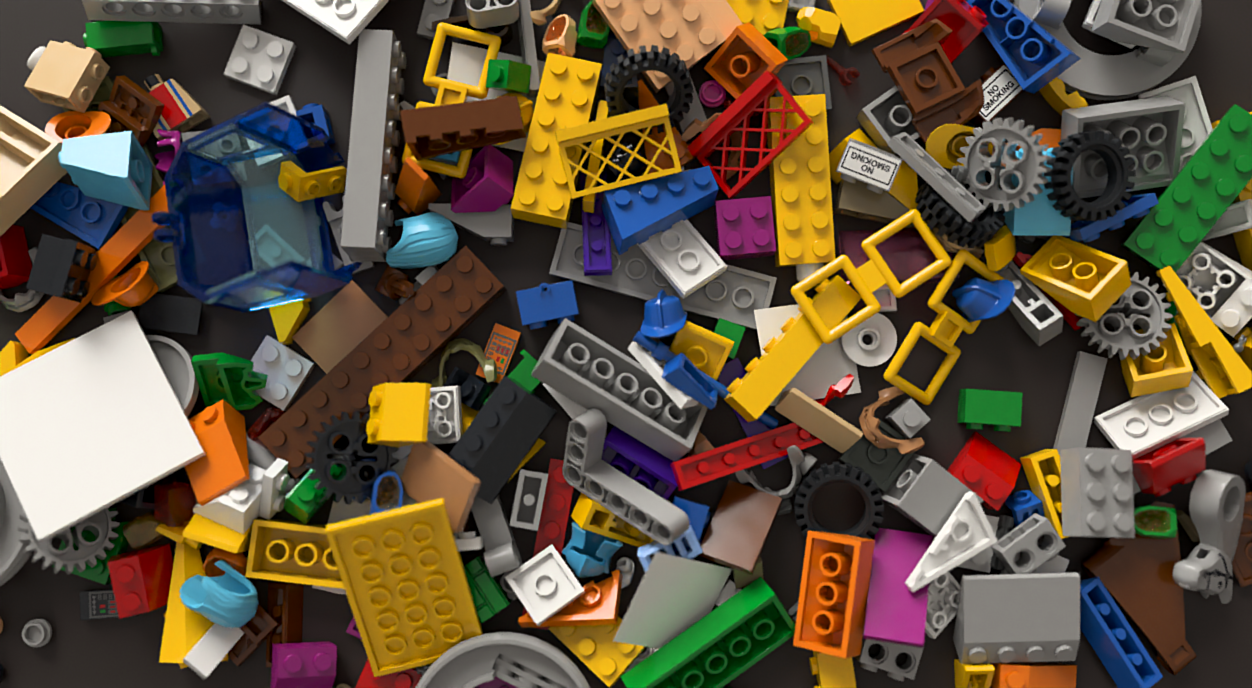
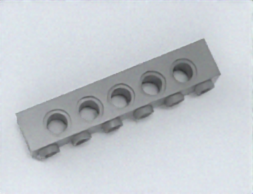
[82,0,261,25]

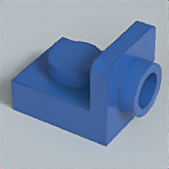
[296,103,336,145]
[1004,490,1045,528]

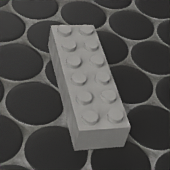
[531,318,708,462]

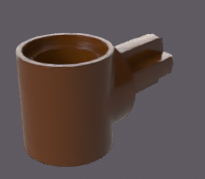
[374,265,416,301]

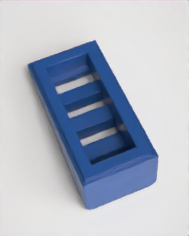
[662,353,718,409]

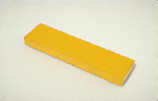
[583,100,609,213]

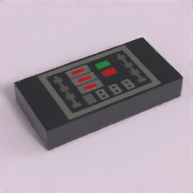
[80,589,140,620]

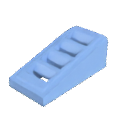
[638,525,703,572]

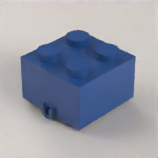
[516,280,580,330]

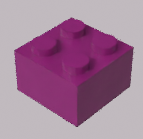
[713,196,776,260]

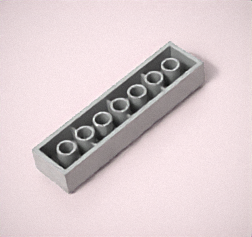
[340,29,406,262]

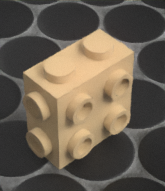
[24,40,110,113]

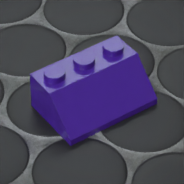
[601,426,680,501]

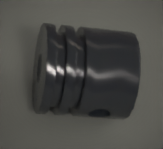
[602,142,648,187]

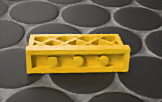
[555,103,682,199]

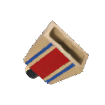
[144,74,210,141]

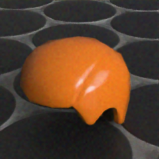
[202,547,248,577]

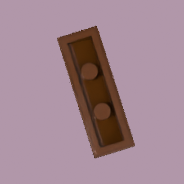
[266,582,303,668]

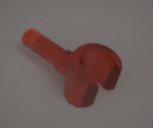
[826,55,859,86]

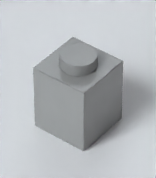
[884,398,931,439]

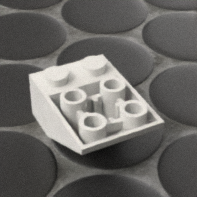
[1163,242,1252,337]

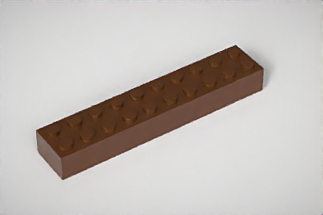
[258,246,507,479]

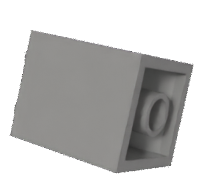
[881,454,983,538]

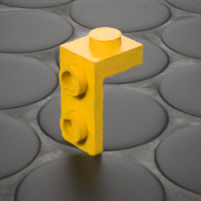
[278,160,347,202]

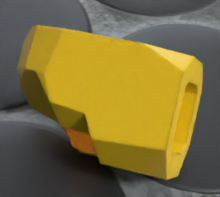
[796,7,842,48]

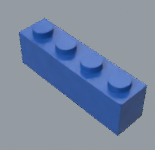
[1080,577,1163,688]

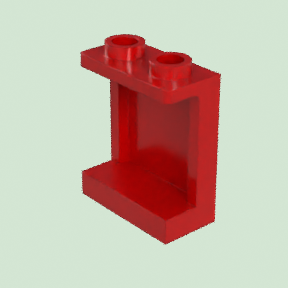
[902,0,989,64]

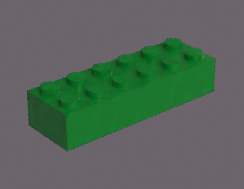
[1121,104,1252,273]
[621,576,796,688]

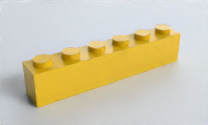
[724,275,861,422]

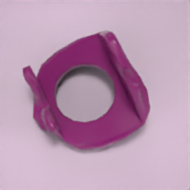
[155,129,189,174]

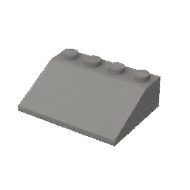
[1091,0,1200,53]
[1061,96,1185,198]
[953,573,1080,664]

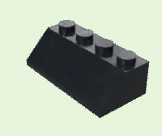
[448,376,558,504]

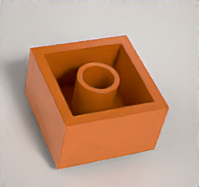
[704,22,788,99]

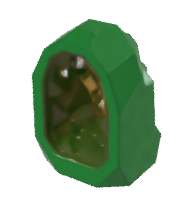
[576,1,610,49]
[764,27,811,60]
[1134,506,1177,539]

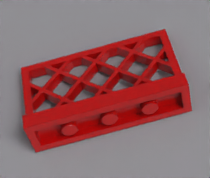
[687,70,814,199]

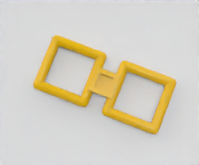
[402,22,501,178]
[791,209,951,344]
[883,249,1004,405]

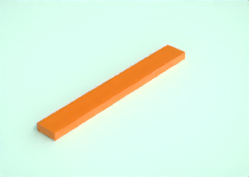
[15,181,190,354]

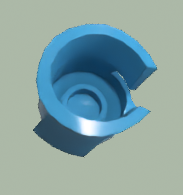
[561,522,623,578]

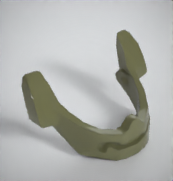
[432,338,497,388]

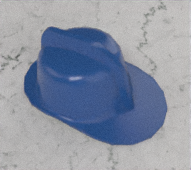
[952,277,1015,322]
[641,289,688,338]

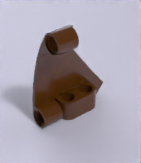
[1081,501,1197,676]

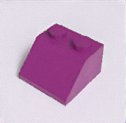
[451,145,514,213]
[271,641,337,688]

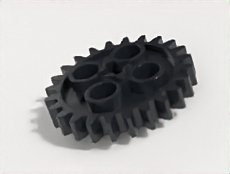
[304,411,399,505]

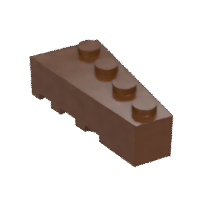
[400,95,526,161]

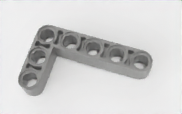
[563,408,690,545]

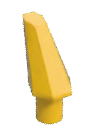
[155,524,203,550]

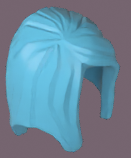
[386,212,458,269]
[179,560,258,628]

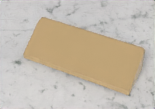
[775,388,863,453]

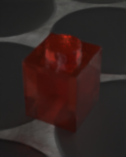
[154,482,196,527]

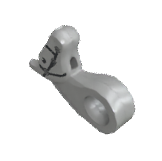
[1173,469,1246,604]

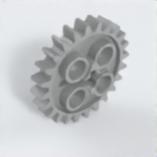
[957,117,1052,212]
[1075,272,1173,360]
[17,506,120,574]

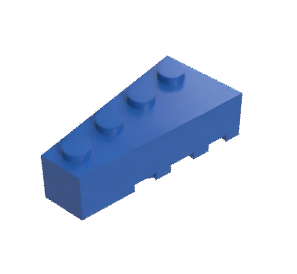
[966,0,1081,94]

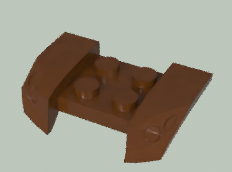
[871,19,985,145]

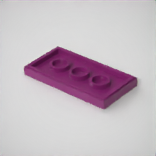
[863,528,933,648]

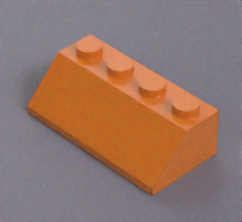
[793,531,875,659]

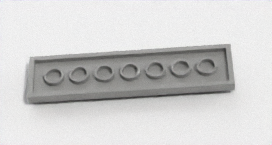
[549,222,777,331]

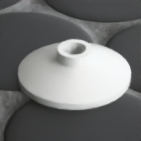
[841,313,897,367]

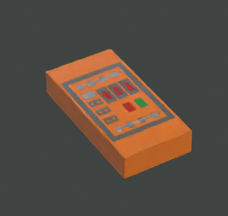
[475,323,522,383]

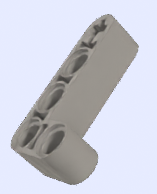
[465,0,519,29]
[471,495,522,577]

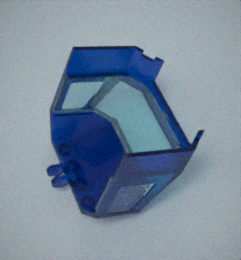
[151,102,362,313]

